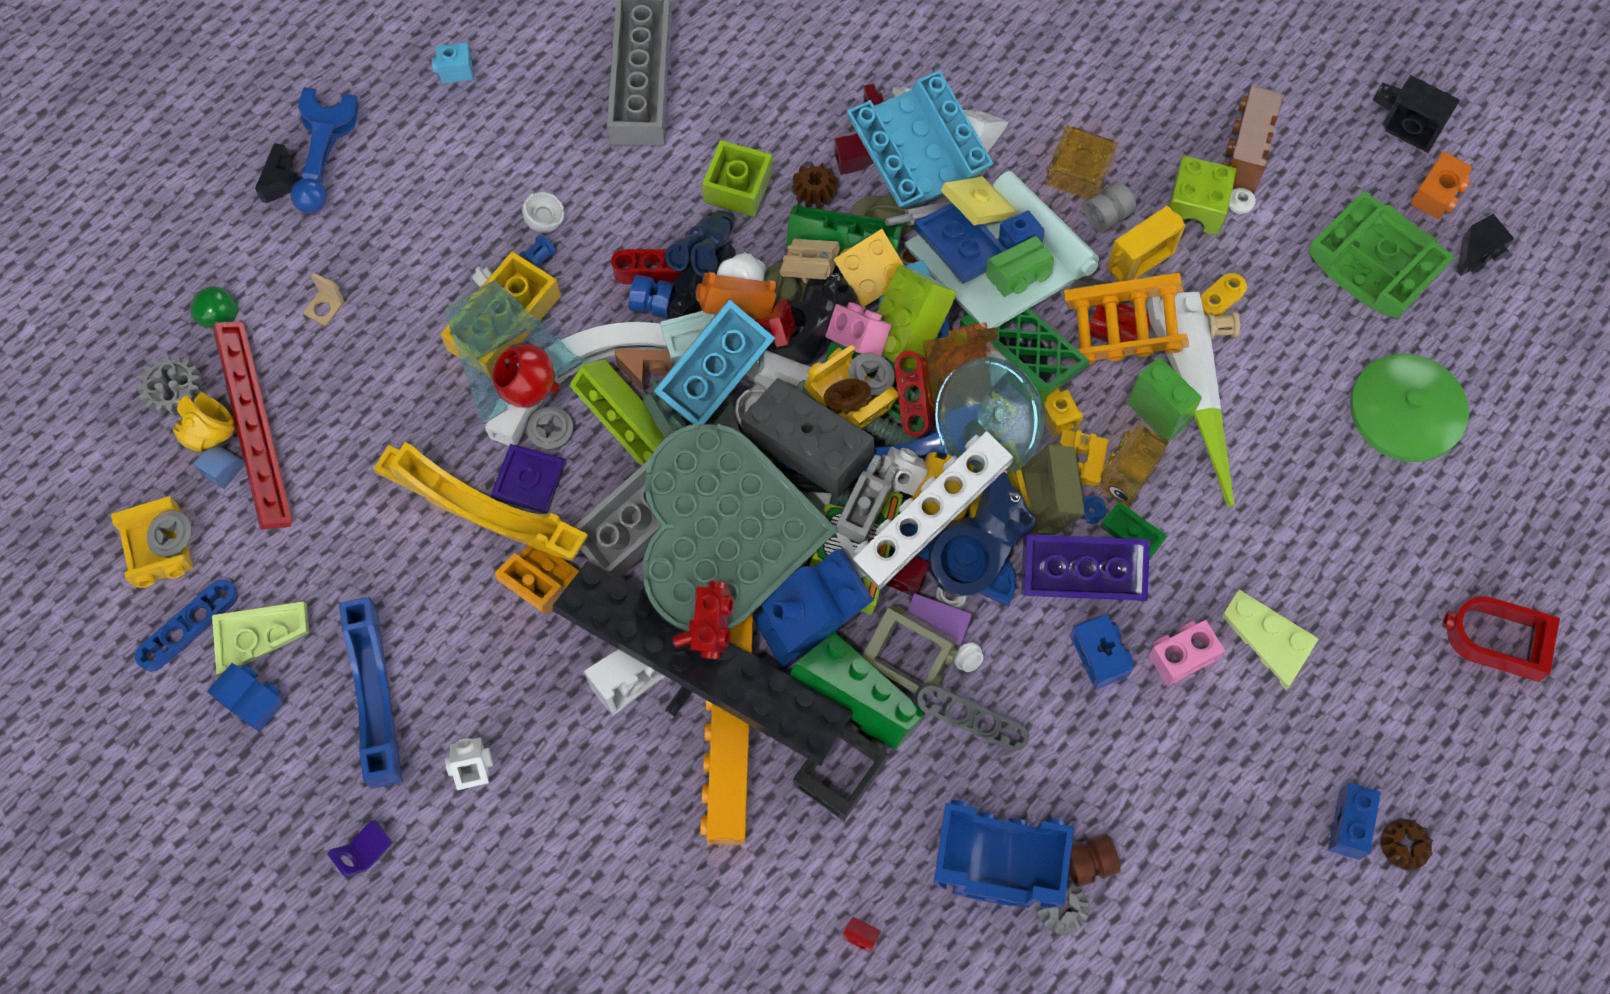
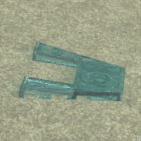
[444,280,582,424]

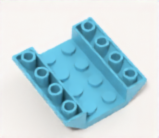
[846,70,994,208]

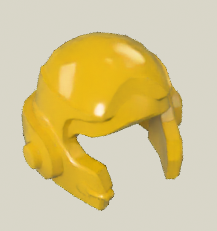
[173,391,236,453]

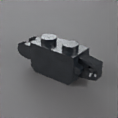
[668,245,735,318]

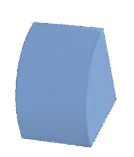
[193,446,245,489]

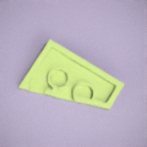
[1222,590,1319,690]
[212,601,309,677]

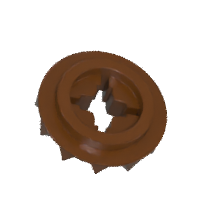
[824,379,872,415]
[1380,818,1433,870]

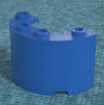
[934,800,1074,908]

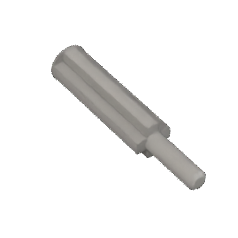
[885,200,952,226]

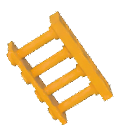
[1064,273,1189,365]

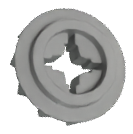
[848,353,895,396]
[527,407,573,451]
[147,511,194,558]
[1037,883,1089,934]

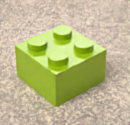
[702,140,773,217]

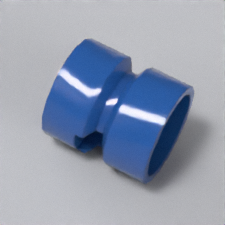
[628,274,676,319]

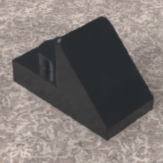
[255,143,299,203]

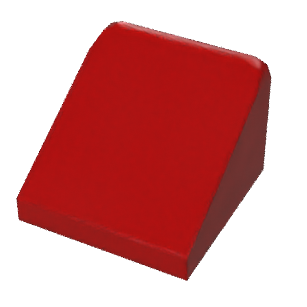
[843,917,881,953]

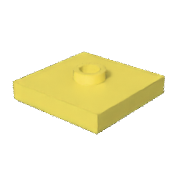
[941,176,1016,226]

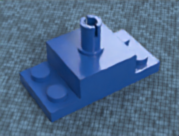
[753,549,874,669]

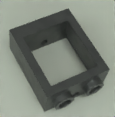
[793,722,888,821]

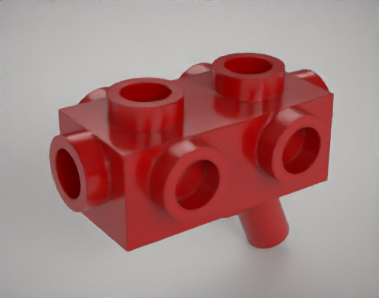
[673,581,734,659]

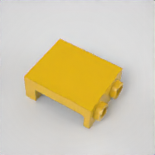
[803,345,898,430]
[111,496,193,588]

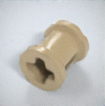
[1207,312,1240,339]

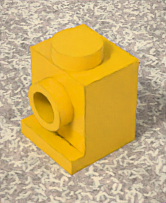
[1039,388,1083,437]

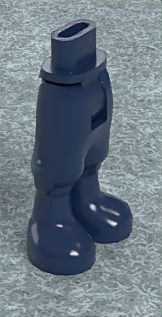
[665,210,735,277]

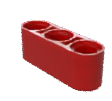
[611,249,691,285]
[894,351,934,437]

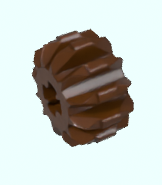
[792,161,838,209]

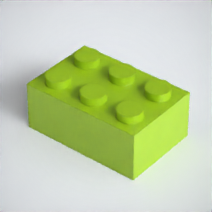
[877,264,957,370]

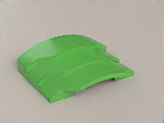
[1308,191,1455,319]

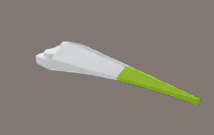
[1146,292,1234,507]

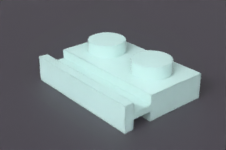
[660,311,716,363]

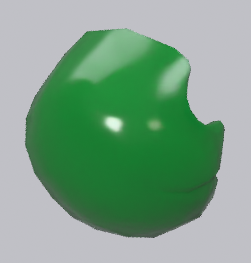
[190,286,239,329]

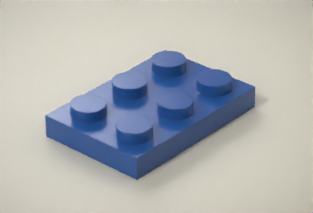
[914,203,1007,284]

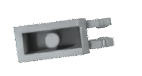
[836,454,899,544]

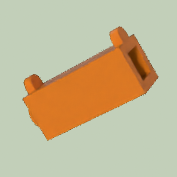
[696,272,776,319]

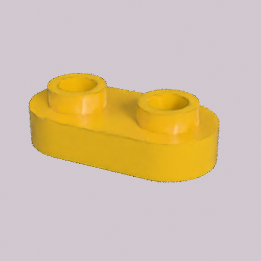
[1200,273,1247,316]

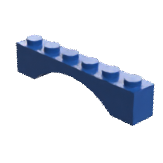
[338,596,403,789]

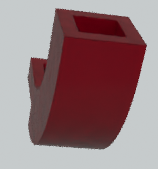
[834,83,884,175]

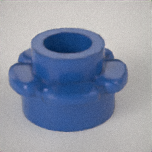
[1080,496,1107,524]

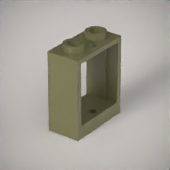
[1021,443,1085,535]
[862,604,958,698]

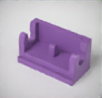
[903,593,972,646]

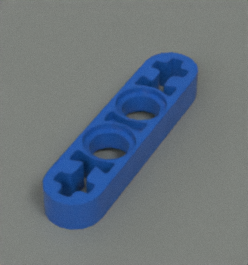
[135,579,238,672]

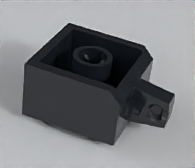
[1372,75,1460,153]

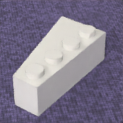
[584,649,665,716]

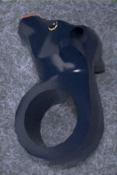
[928,470,1036,597]

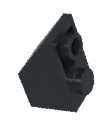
[1457,213,1515,276]

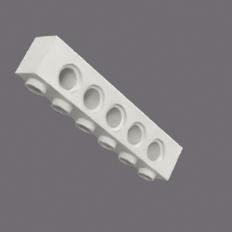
[853,431,1013,590]

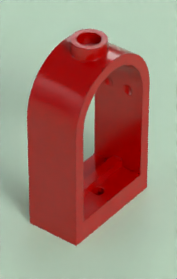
[1442,596,1560,682]

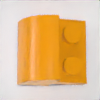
[495,546,579,614]

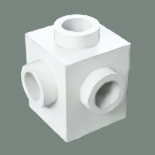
[878,447,928,496]
[445,737,493,790]

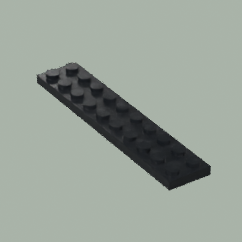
[552,561,853,766]

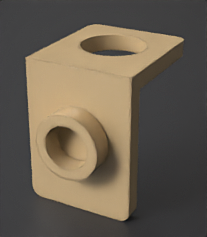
[304,273,345,326]

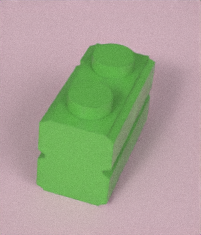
[986,236,1054,297]

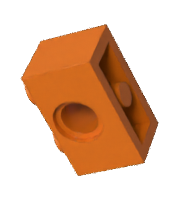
[1410,151,1473,220]

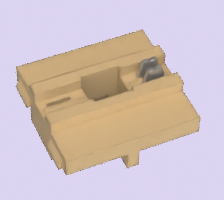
[780,239,840,283]

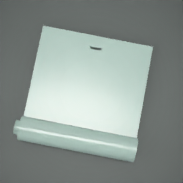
[904,171,1099,332]

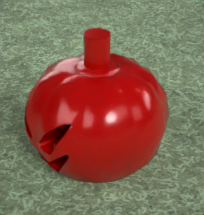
[492,343,559,408]

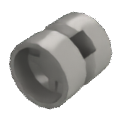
[1083,182,1136,232]

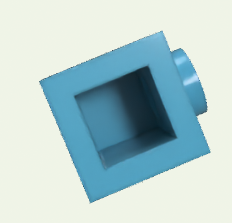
[432,42,473,83]

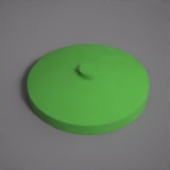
[1350,354,1469,462]

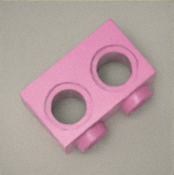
[825,302,891,356]
[1148,620,1225,687]

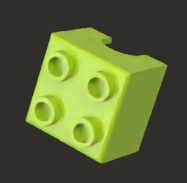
[1168,155,1237,235]

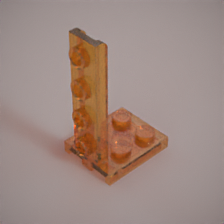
[923,323,998,412]

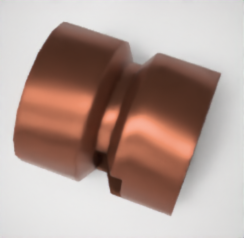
[1069,833,1121,888]

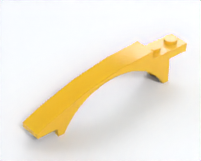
[373,442,588,561]

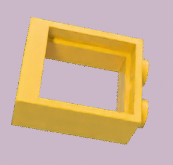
[1106,205,1186,282]

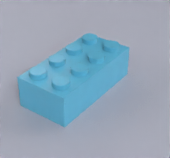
[652,300,775,425]

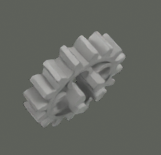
[136,355,203,416]

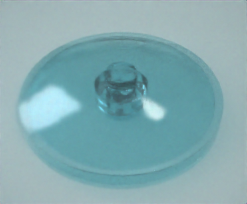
[935,357,1044,474]

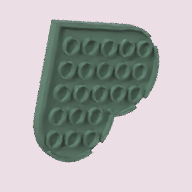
[643,424,837,631]

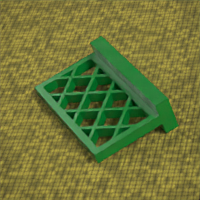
[960,308,1090,408]

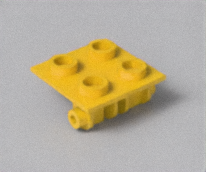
[833,229,904,307]

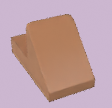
[615,349,675,391]

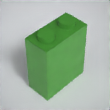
[1127,357,1202,443]

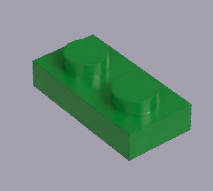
[1100,501,1167,560]

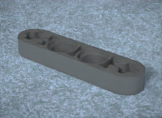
[915,683,1029,751]

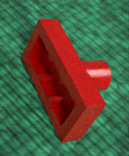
[754,299,796,347]

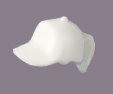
[717,252,767,281]

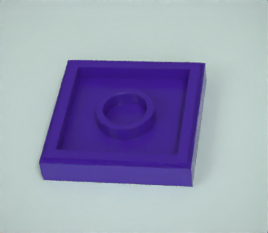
[490,444,566,514]

